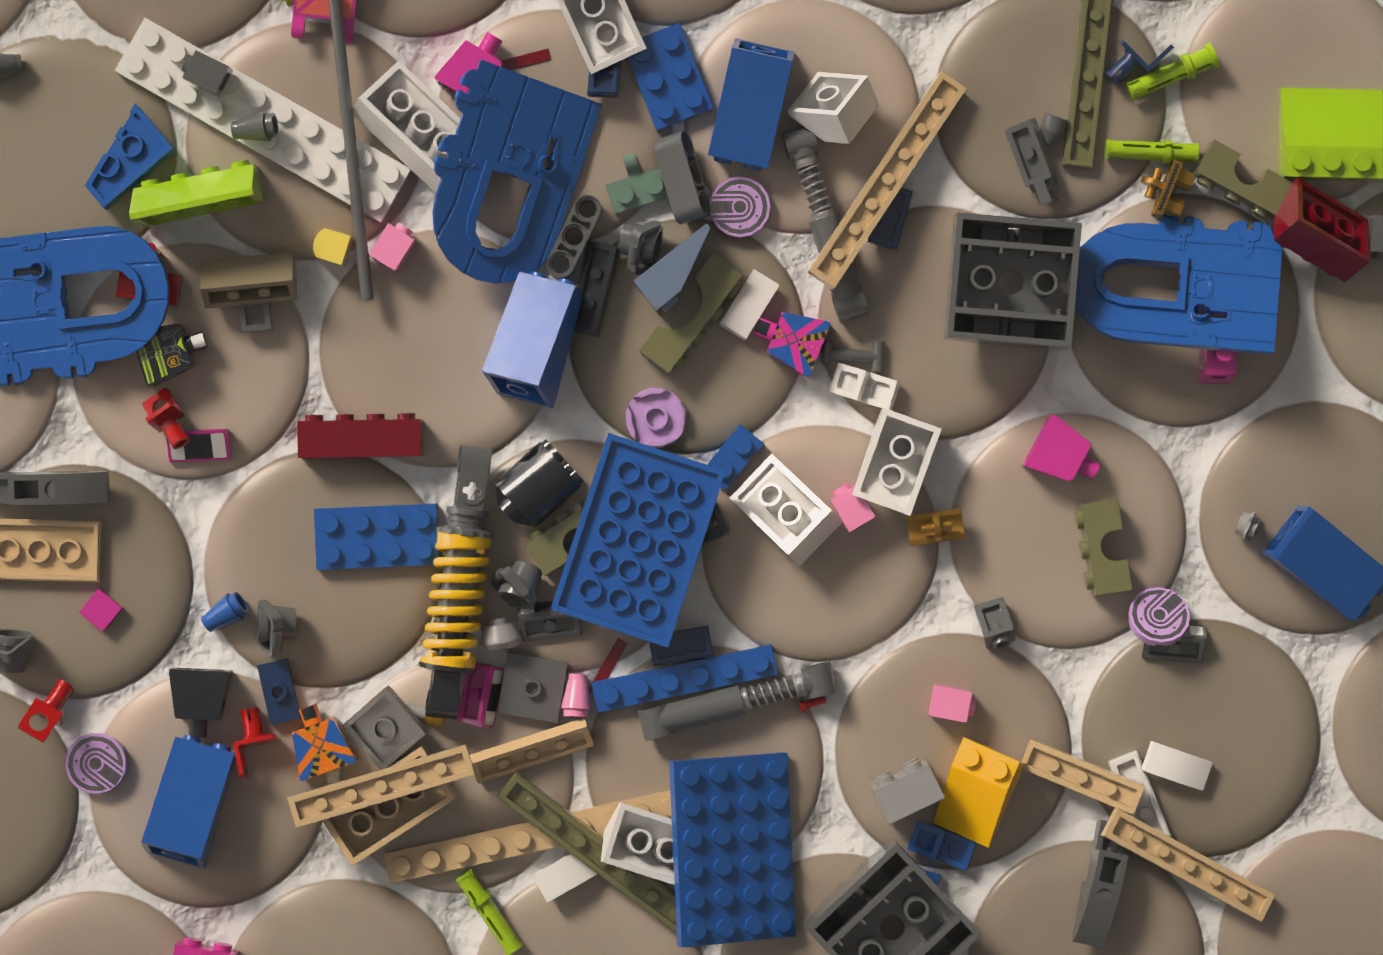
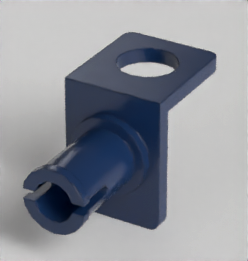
[1105,40,1174,86]

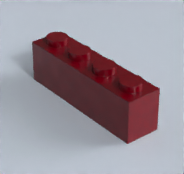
[297,413,423,458]

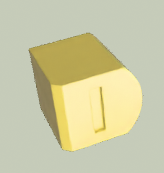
[313,228,354,267]

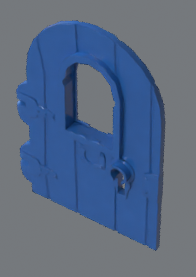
[432,59,602,283]
[1075,216,1283,355]
[0,226,170,386]

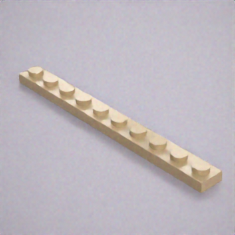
[384,790,672,884]

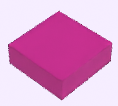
[79,588,124,632]

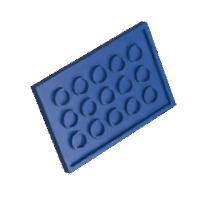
[551,433,726,648]
[669,752,796,948]

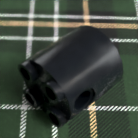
[494,439,584,528]

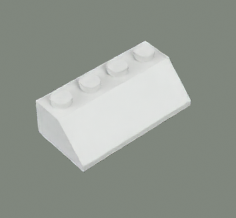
[353,61,460,193]

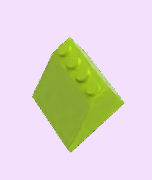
[1278,88,1383,182]
[129,160,265,227]

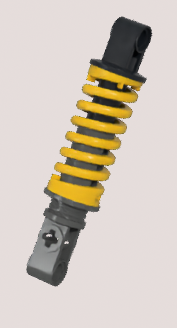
[418,445,494,720]

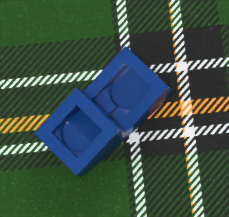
[907,820,977,871]

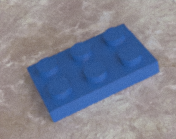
[627,23,713,131]

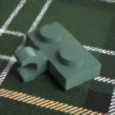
[606,153,668,214]

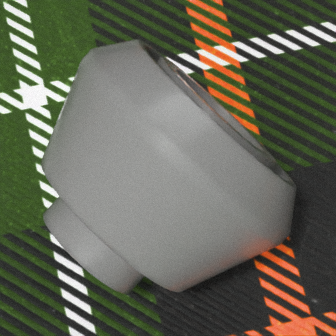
[481,617,522,651]

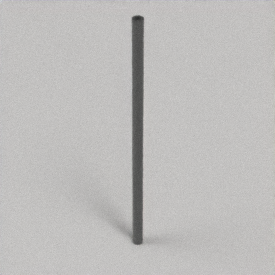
[328,0,374,301]

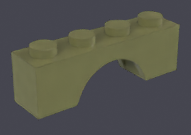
[639,253,744,374]

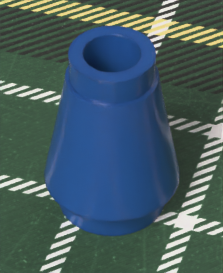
[201,592,249,632]

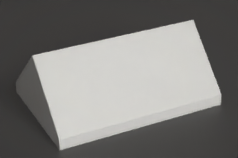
[601,802,675,885]

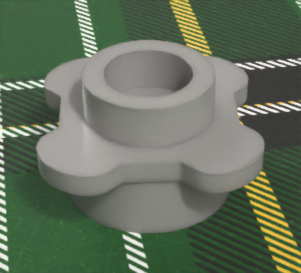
[1235,511,1261,542]

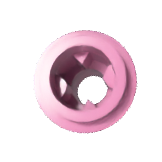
[561,674,591,719]

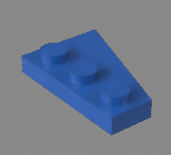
[85,103,176,210]

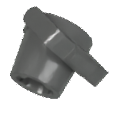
[618,220,663,275]
[491,561,542,609]
[257,600,296,657]
[0,629,34,673]

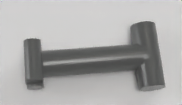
[821,341,885,372]

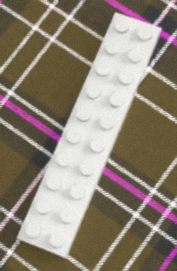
[114,18,412,223]

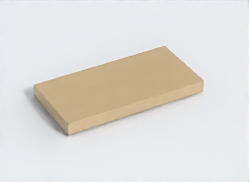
[0,518,102,583]

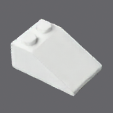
[557,0,646,74]
[852,408,941,516]
[729,454,842,566]

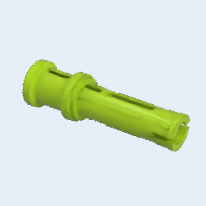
[1126,43,1220,101]

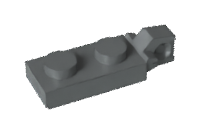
[1005,118,1059,206]

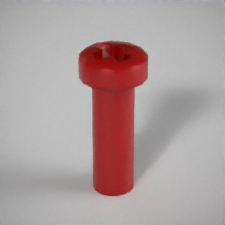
[798,696,827,713]

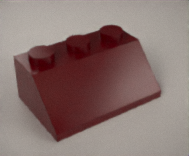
[1274,177,1370,282]

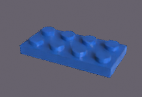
[314,503,439,570]

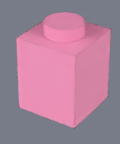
[369,222,417,272]
[829,483,876,532]
[928,684,976,723]

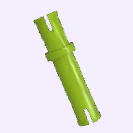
[1105,139,1199,164]
[455,869,523,955]

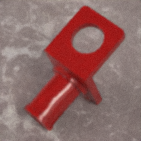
[142,388,190,450]
[18,679,74,743]
[233,707,279,779]

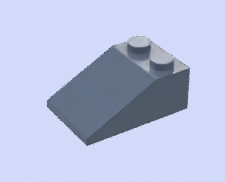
[634,223,710,313]

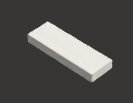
[1107,750,1171,837]

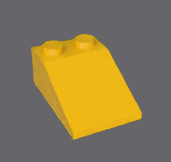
[933,737,1026,848]

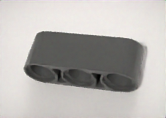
[654,130,711,225]
[547,195,602,279]

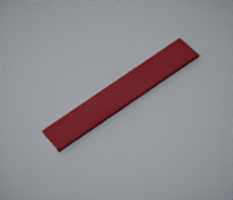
[502,48,551,70]
[589,638,627,694]

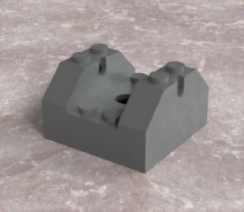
[944,212,1082,349]
[804,839,982,955]

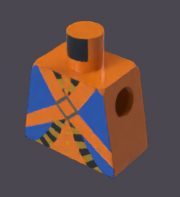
[292,704,359,781]

